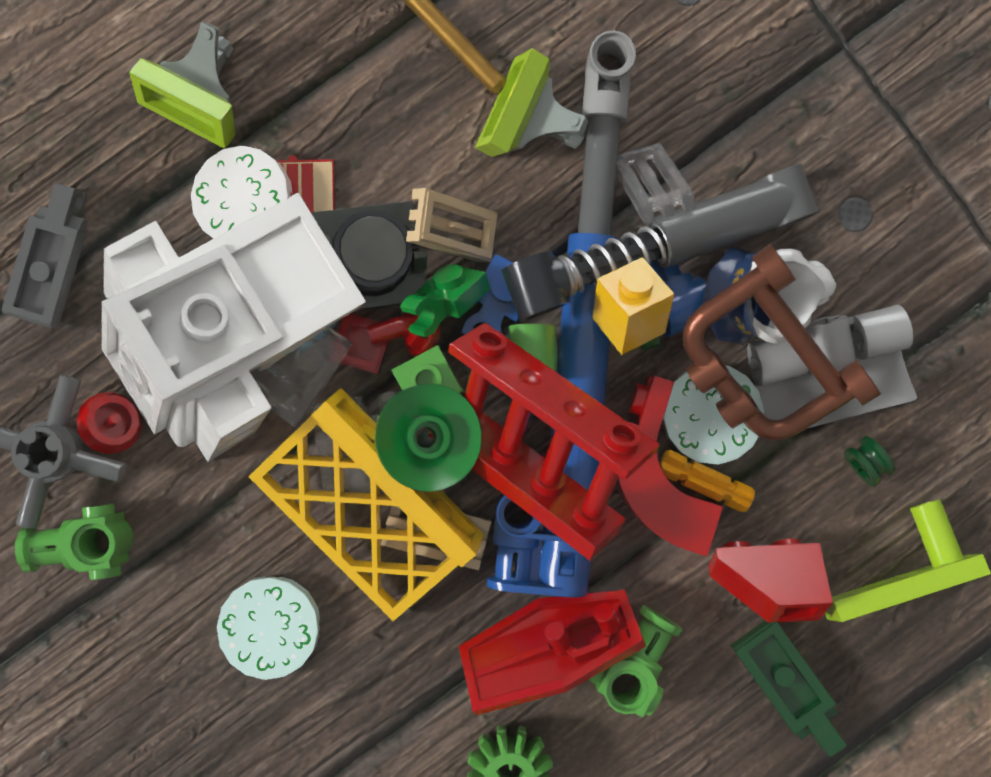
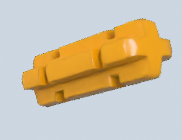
[659,450,755,512]

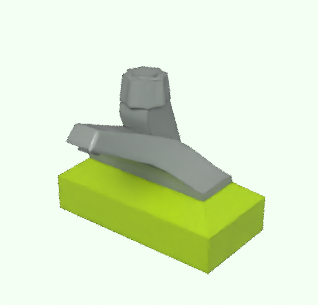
[129,22,236,149]
[475,48,588,157]

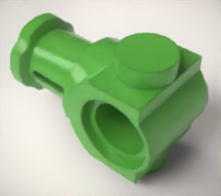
[15,503,134,580]
[588,605,683,718]

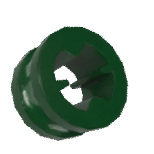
[844,436,896,487]

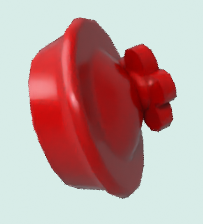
[76,392,142,454]

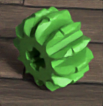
[467,724,553,777]

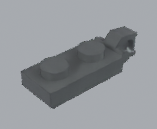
[1,183,87,329]

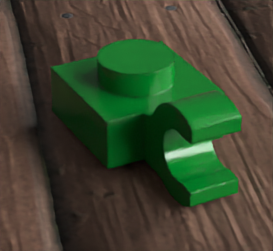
[400,264,491,337]

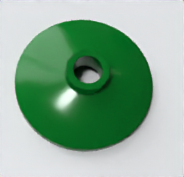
[375,383,481,492]

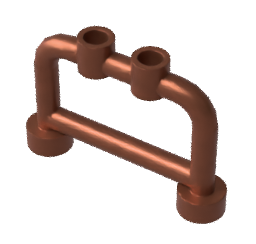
[683,244,881,440]

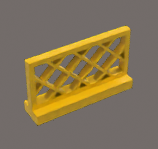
[248,388,484,621]

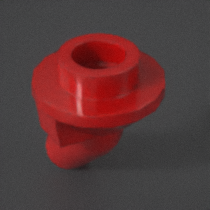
[366,312,441,356]

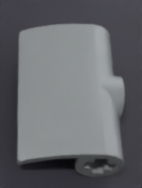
[747,305,917,428]

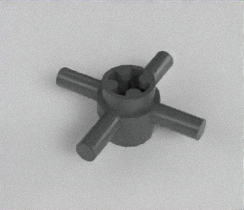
[0,374,127,529]

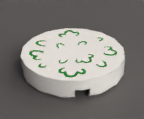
[191,146,293,238]

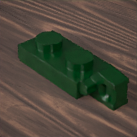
[730,620,847,758]

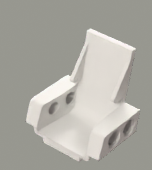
[102,193,366,462]

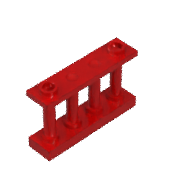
[428,323,660,561]

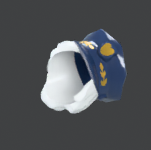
[702,246,836,345]

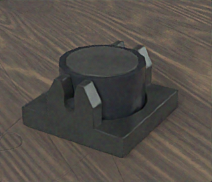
[311,201,428,312]

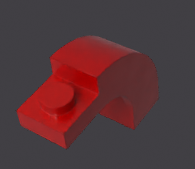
[615,376,723,557]

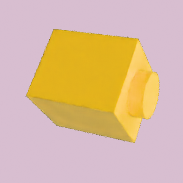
[592,257,674,355]

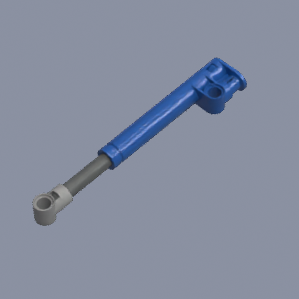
[486,30,636,597]

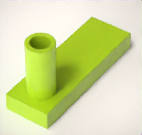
[825,499,991,622]

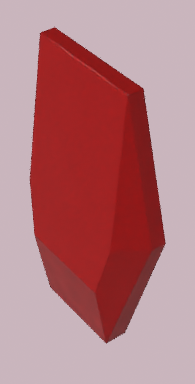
[458,590,646,715]

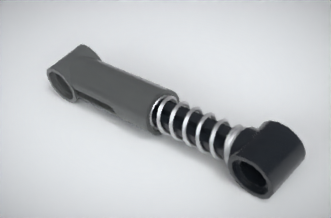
[501,164,820,322]

